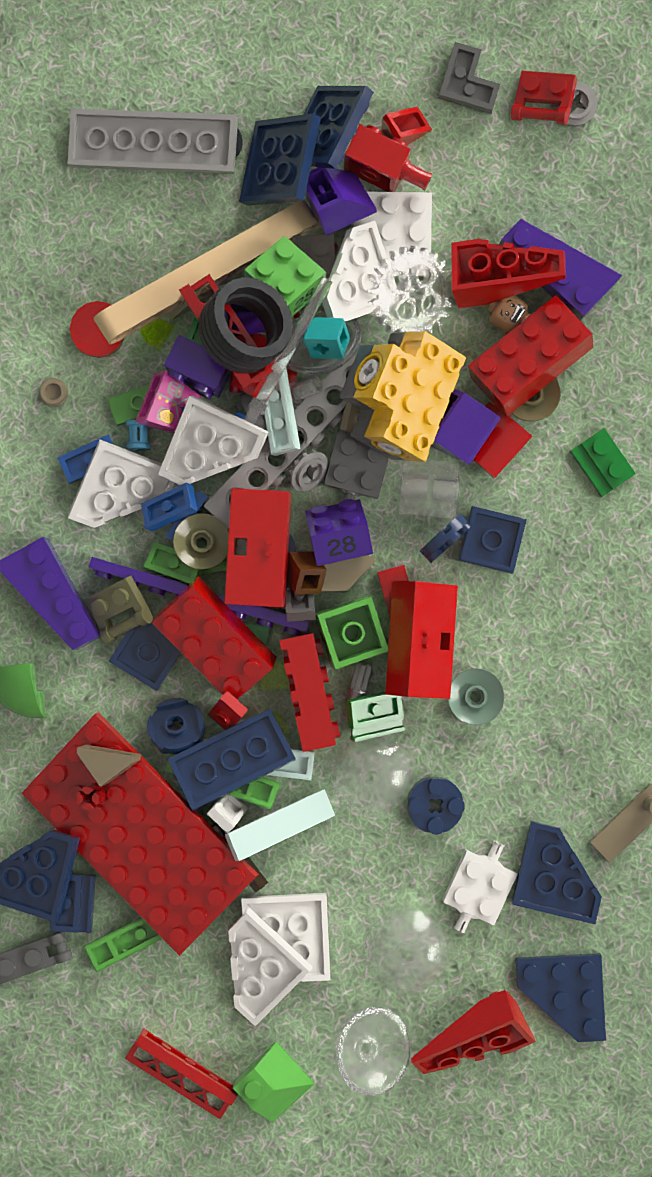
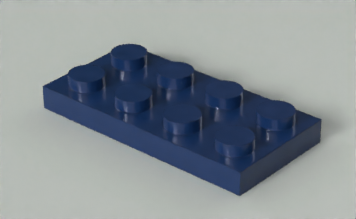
[168,709,296,811]

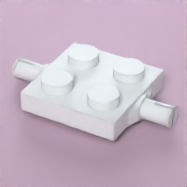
[442,841,517,933]

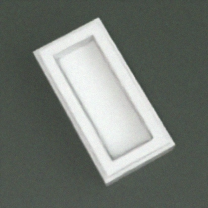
[207,795,248,833]

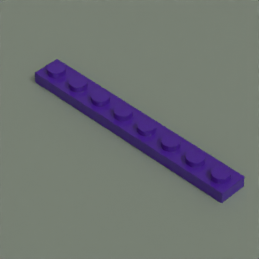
[89,557,310,636]

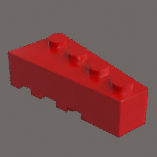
[279,633,341,752]

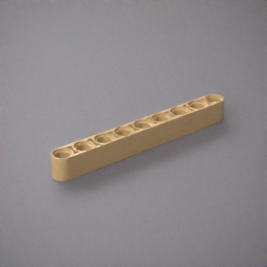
[94,200,320,344]

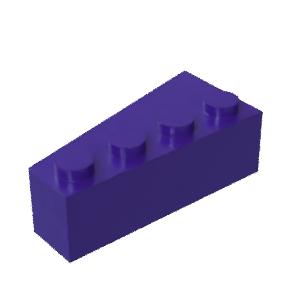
[499,219,623,321]
[0,537,101,650]

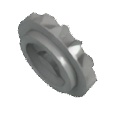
[552,81,597,127]
[288,449,328,491]

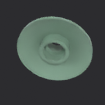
[448,668,504,725]

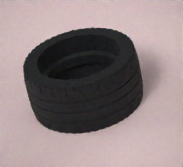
[198,277,293,373]

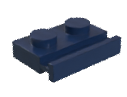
[50,873,96,934]

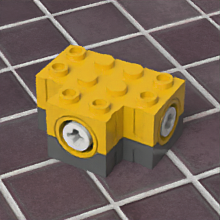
[339,331,466,462]

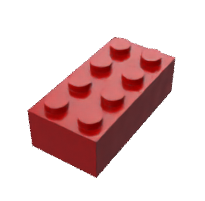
[468,295,594,418]
[152,576,277,699]

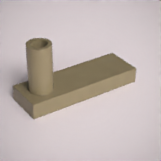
[589,783,652,863]

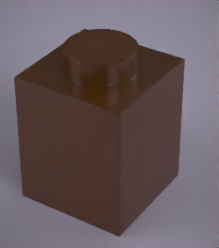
[287,551,327,594]

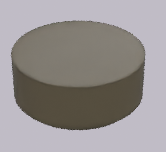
[39,378,68,407]

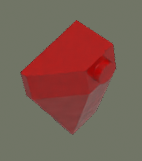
[451,239,566,308]
[411,989,536,1074]

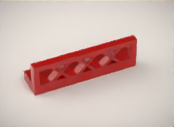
[179,274,273,391]
[125,1028,238,1119]

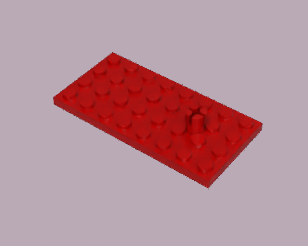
[22,712,259,956]

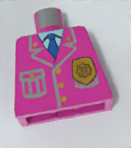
[135,371,200,434]

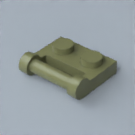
[84,575,153,643]

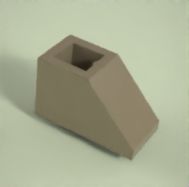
[321,555,375,592]

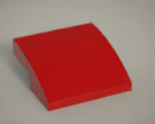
[472,402,533,479]

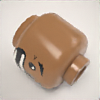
[487,296,530,334]

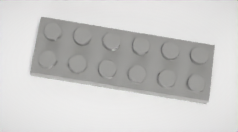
[67,108,238,174]

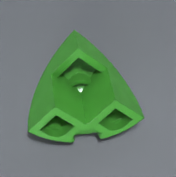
[0,663,46,718]

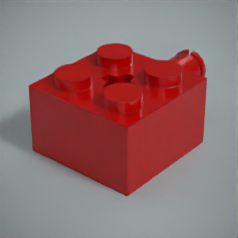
[344,124,432,192]

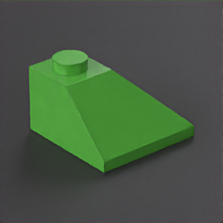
[233,1041,314,1123]

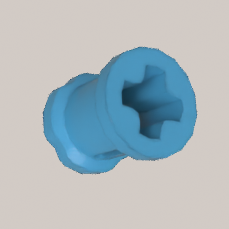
[126,420,151,451]

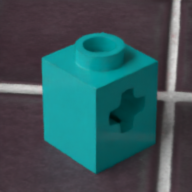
[303,317,350,359]

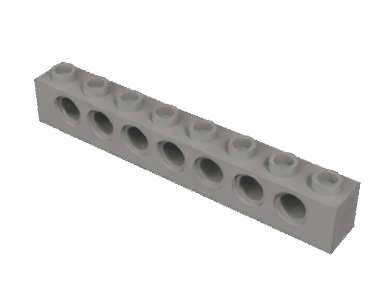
[204,342,362,530]

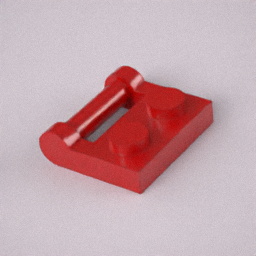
[511,70,577,125]

